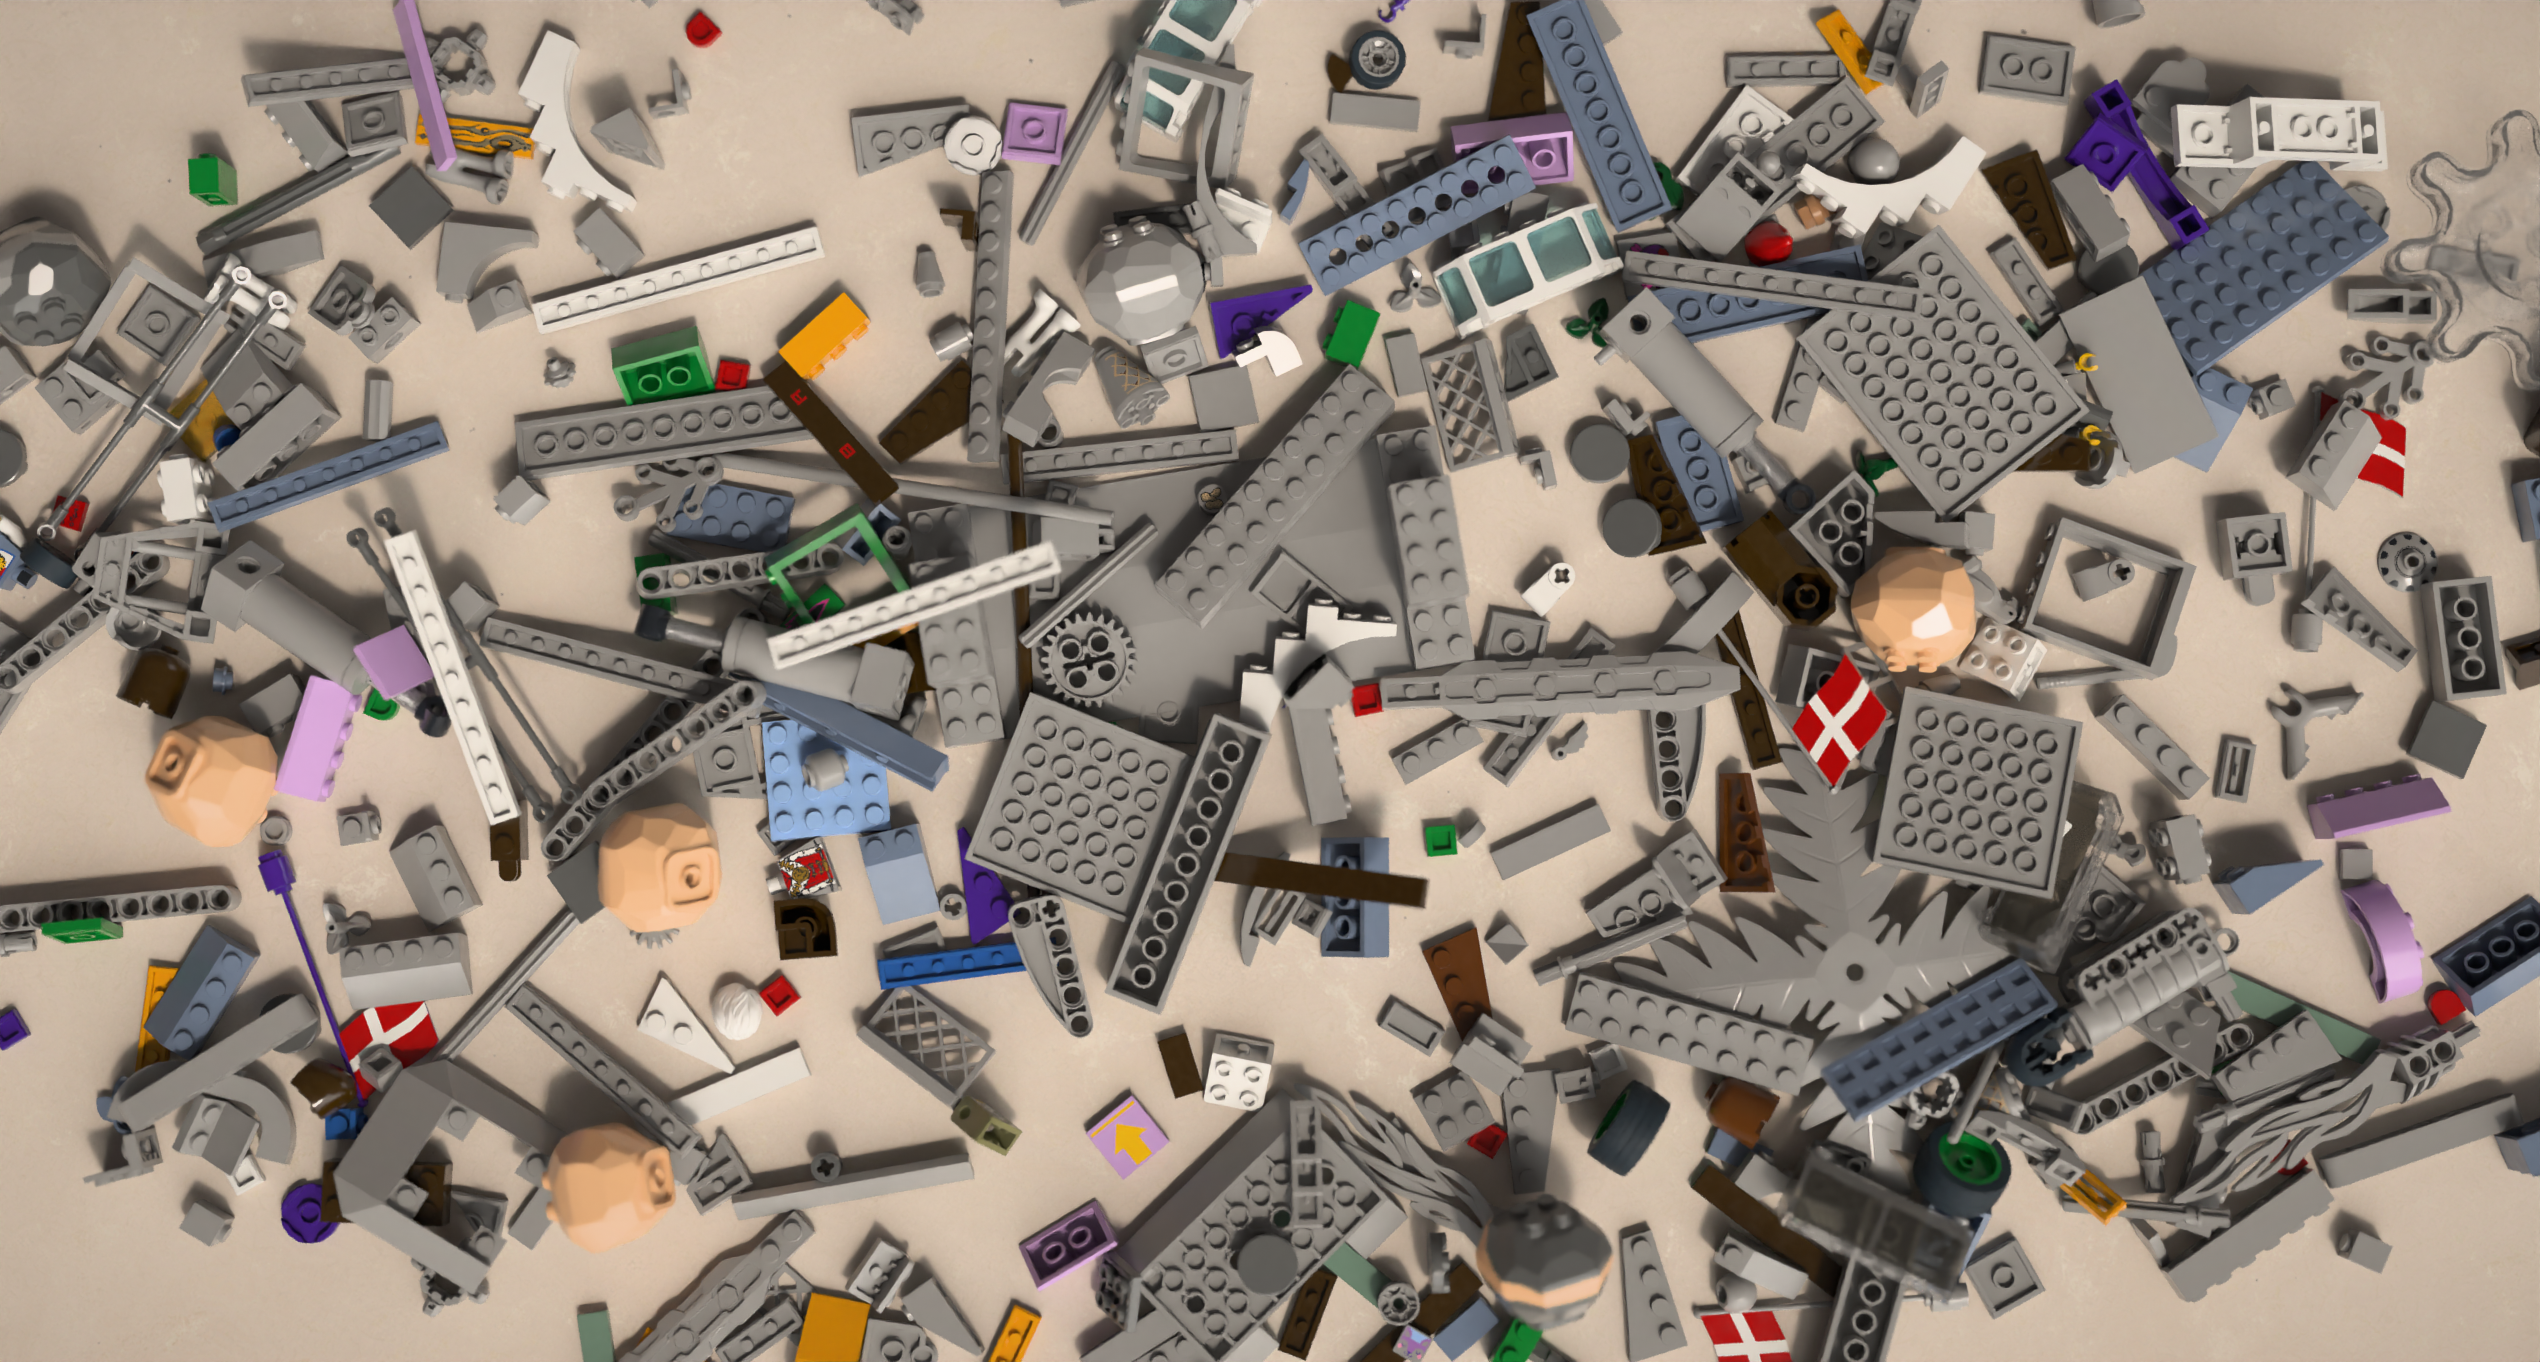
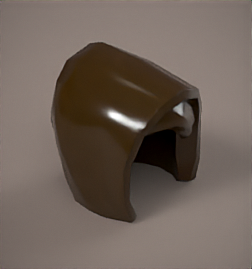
[290,1058,358,1119]

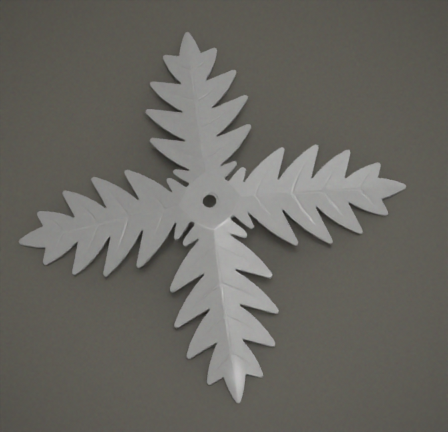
[1614,748,2098,1199]

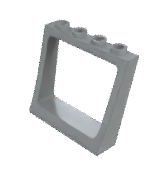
[1116,48,1254,190]

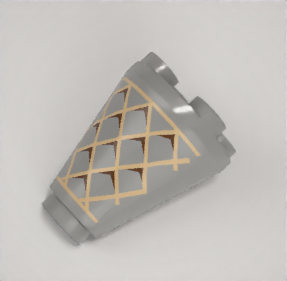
[1095,346,1170,429]
[1944,1067,2031,1123]

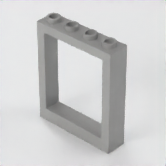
[2016,517,2197,680]

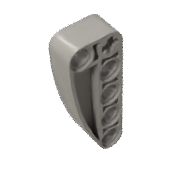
[1647,704,1706,822]
[1008,893,1093,1038]

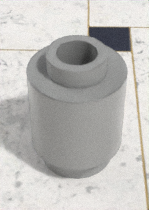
[929,322,974,362]

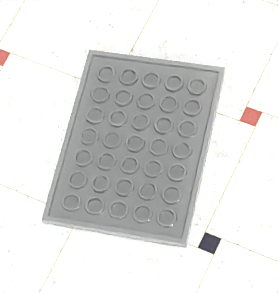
[1796,225,2090,522]

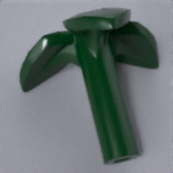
[1565,298,1609,348]
[1855,449,1899,497]

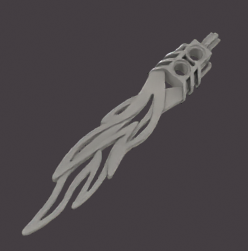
[2170,1020,2481,1203]
[1293,1083,1506,1248]

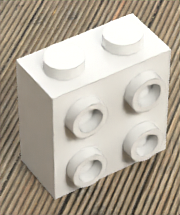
[157,454,216,525]

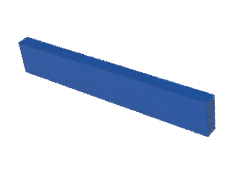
[877,936,1059,990]

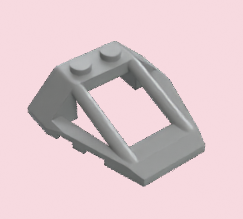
[92,521,230,644]

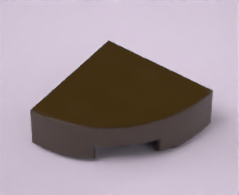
[1327,54,1353,93]

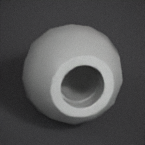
[1715,1272,1757,1314]

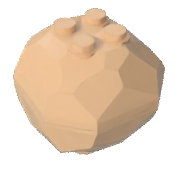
[1851,547,1976,673]
[145,716,278,847]
[598,803,722,932]
[542,1122,676,1253]

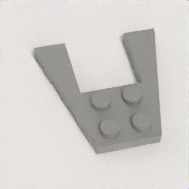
[693,705,788,799]

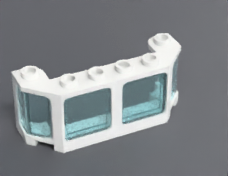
[1113,0,1263,143]
[1432,202,1624,341]

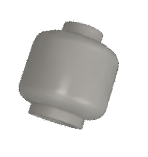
[801,748,849,791]

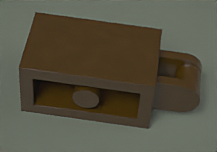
[490,800,529,882]

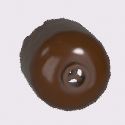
[1704,1076,1781,1149]

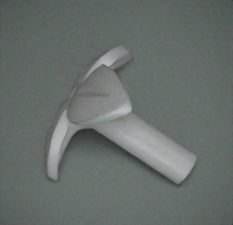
[1390,263,1442,312]
[323,903,371,955]

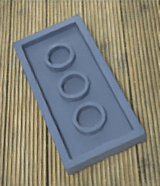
[1655,415,1744,532]
[667,477,795,553]

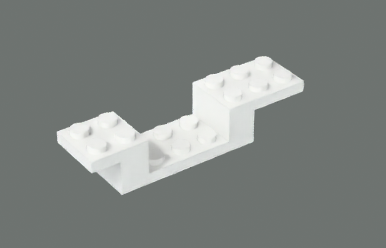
[2171,97,2388,172]

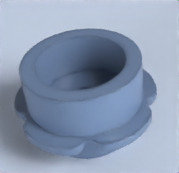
[213,666,233,695]

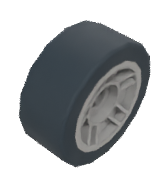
[1348,30,1406,90]
[19,538,78,589]

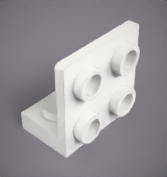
[1215,187,1272,254]
[1959,618,2047,701]
[1204,1033,1275,1112]

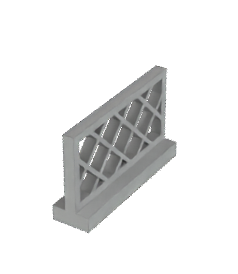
[1421,338,1521,473]
[856,986,996,1110]

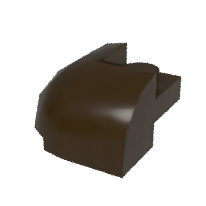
[773,898,838,960]

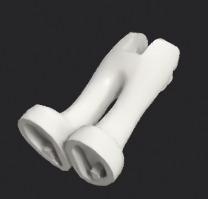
[203,253,297,329]
[1004,289,1081,377]

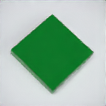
[41,918,123,944]

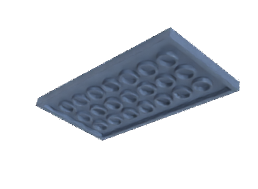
[2138,161,2389,376]

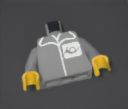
[2054,353,2102,446]

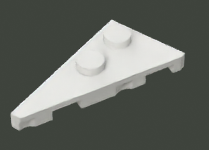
[637,977,736,1074]

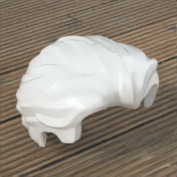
[712,983,763,1040]

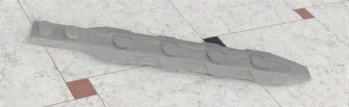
[1381,651,1741,720]
[618,1211,816,1362]

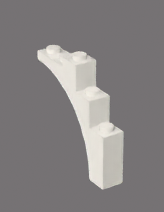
[518,30,637,213]
[1791,136,1987,239]
[1239,598,1397,733]

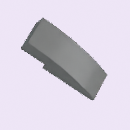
[2347,289,2437,324]
[1875,511,1969,549]

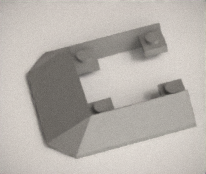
[334,1060,569,1294]

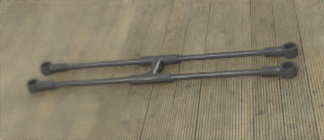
[37,264,287,561]
[346,507,583,823]

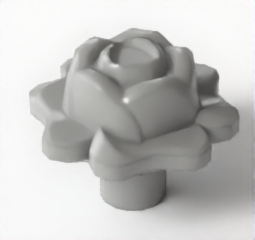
[544,357,576,388]

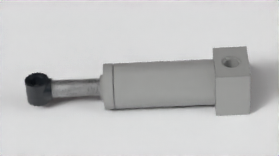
[1594,287,1816,515]
[201,540,452,738]
[633,604,915,721]

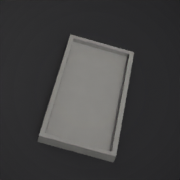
[2059,275,2219,474]

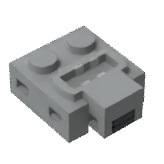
[34,350,125,435]

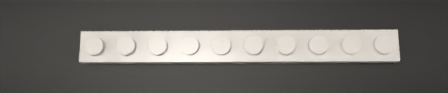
[532,226,825,334]
[384,530,522,825]
[767,541,1062,669]

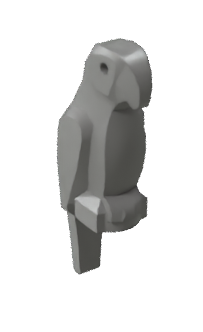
[1929,545,2021,625]

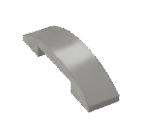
[1865,0,1922,87]
[1654,571,1754,654]
[1240,852,1291,967]
[1964,1111,2086,1186]

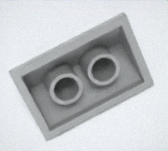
[590,108,665,170]

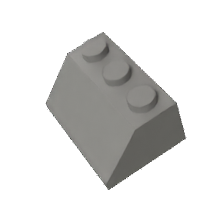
[264,100,349,173]
[2285,400,2382,511]
[1283,654,1354,709]
[390,825,483,932]

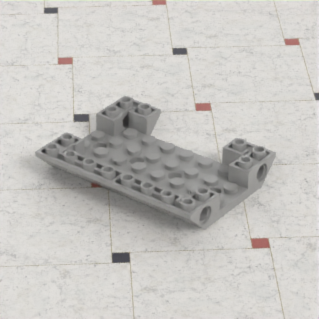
[1116,1088,1408,1362]

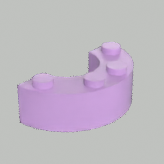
[2341,880,2424,1004]

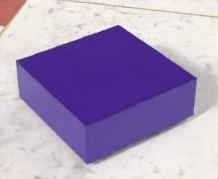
[0,1009,31,1051]

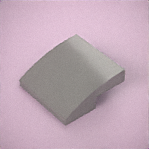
[1379,148,1452,223]

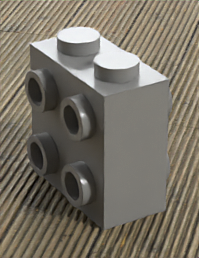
[2148,814,2211,885]

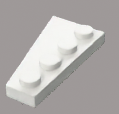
[1676,85,1794,197]

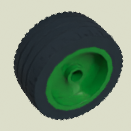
[1587,1080,1671,1177]
[1913,1122,2012,1218]

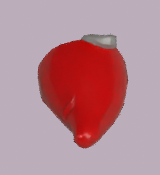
[1745,214,1793,267]

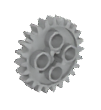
[1040,612,1137,709]

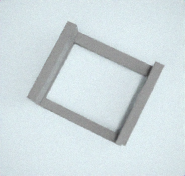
[62,257,231,426]

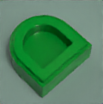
[363,688,400,721]

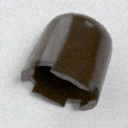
[116,645,191,720]

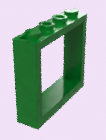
[764,503,912,628]

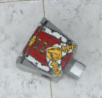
[766,837,842,899]

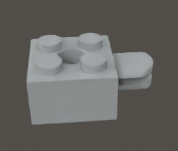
[2216,512,2293,606]

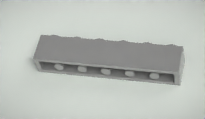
[2159,1167,2335,1303]

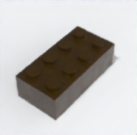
[320,1158,453,1227]

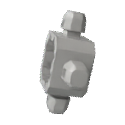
[425,29,496,103]
[1900,1070,1967,1130]
[410,1237,490,1317]

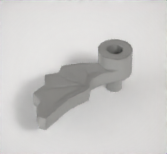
[1551,723,1588,761]

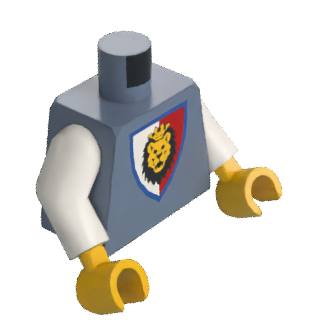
[0,514,38,592]

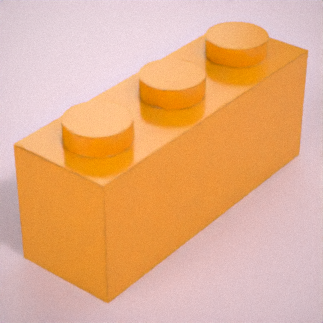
[778,292,871,381]

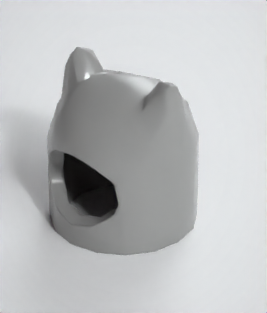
[2092,0,2145,28]

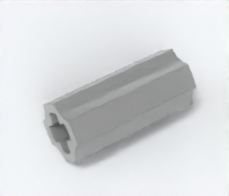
[363,380,393,442]

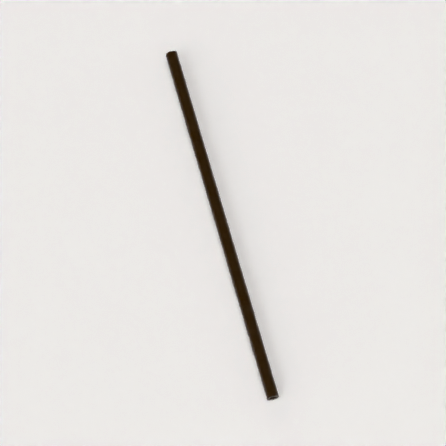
[1007,433,1043,909]

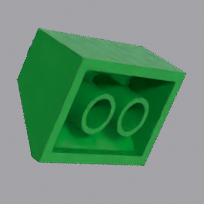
[611,326,716,406]

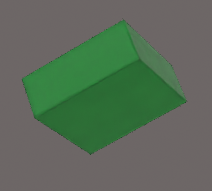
[1425,825,1458,857]

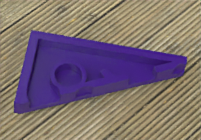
[1210,284,1313,359]
[957,827,1022,945]

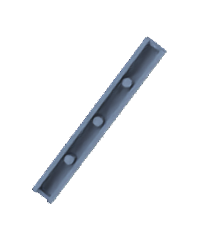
[728,672,949,792]

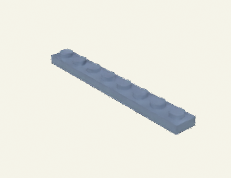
[208,421,449,533]

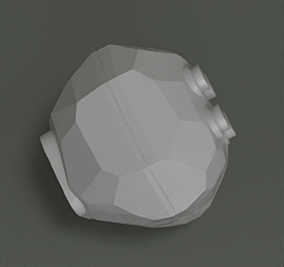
[1076,216,1204,346]

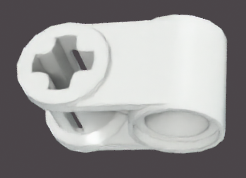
[1520,563,1575,617]

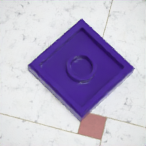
[2064,113,2149,193]

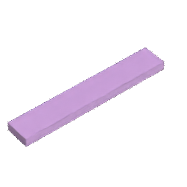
[393,0,457,171]

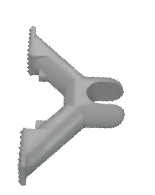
[2271,689,2364,780]

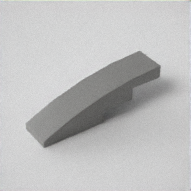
[1299,134,1394,249]
[202,230,325,288]
[1290,1100,1323,1228]

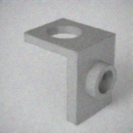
[1443,14,1486,59]
[648,68,691,119]

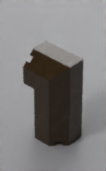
[1721,509,1838,631]

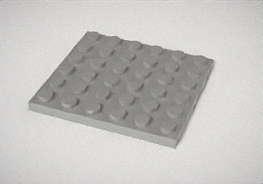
[1871,686,2083,899]
[965,692,1197,925]

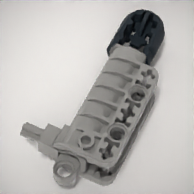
[2005,908,2244,1087]

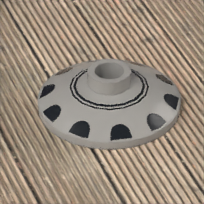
[2378,534,2438,592]

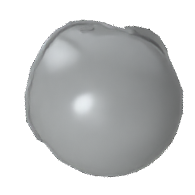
[1847,137,1900,185]
[106,607,162,651]

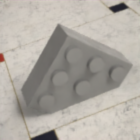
[1787,470,1875,598]

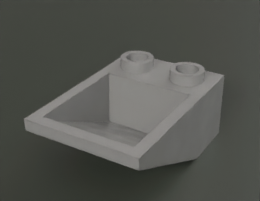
[1676,151,1783,262]

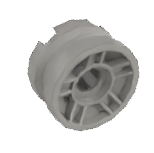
[1377,1280,1420,1326]

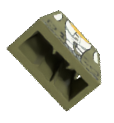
[951,1095,1023,1156]

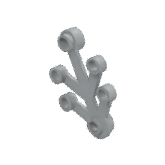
[2338,336,2437,420]
[613,457,724,533]

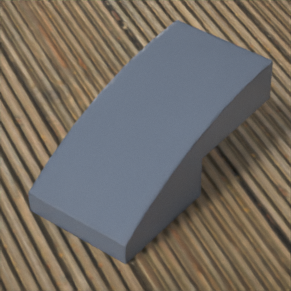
[1280,159,1309,226]
[1433,1297,1501,1362]

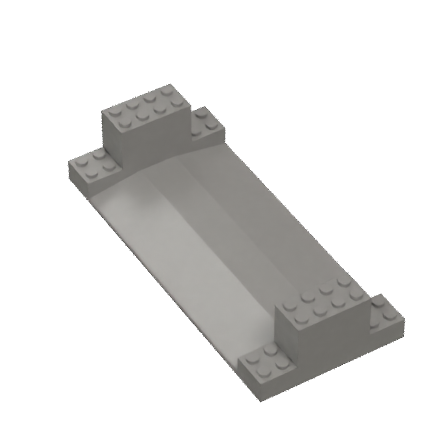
[908,425,1475,749]

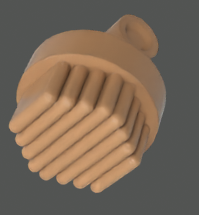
[1794,194,1837,230]

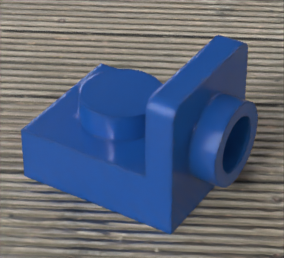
[325,1107,368,1140]

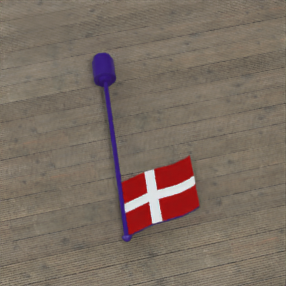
[258,849,439,1108]

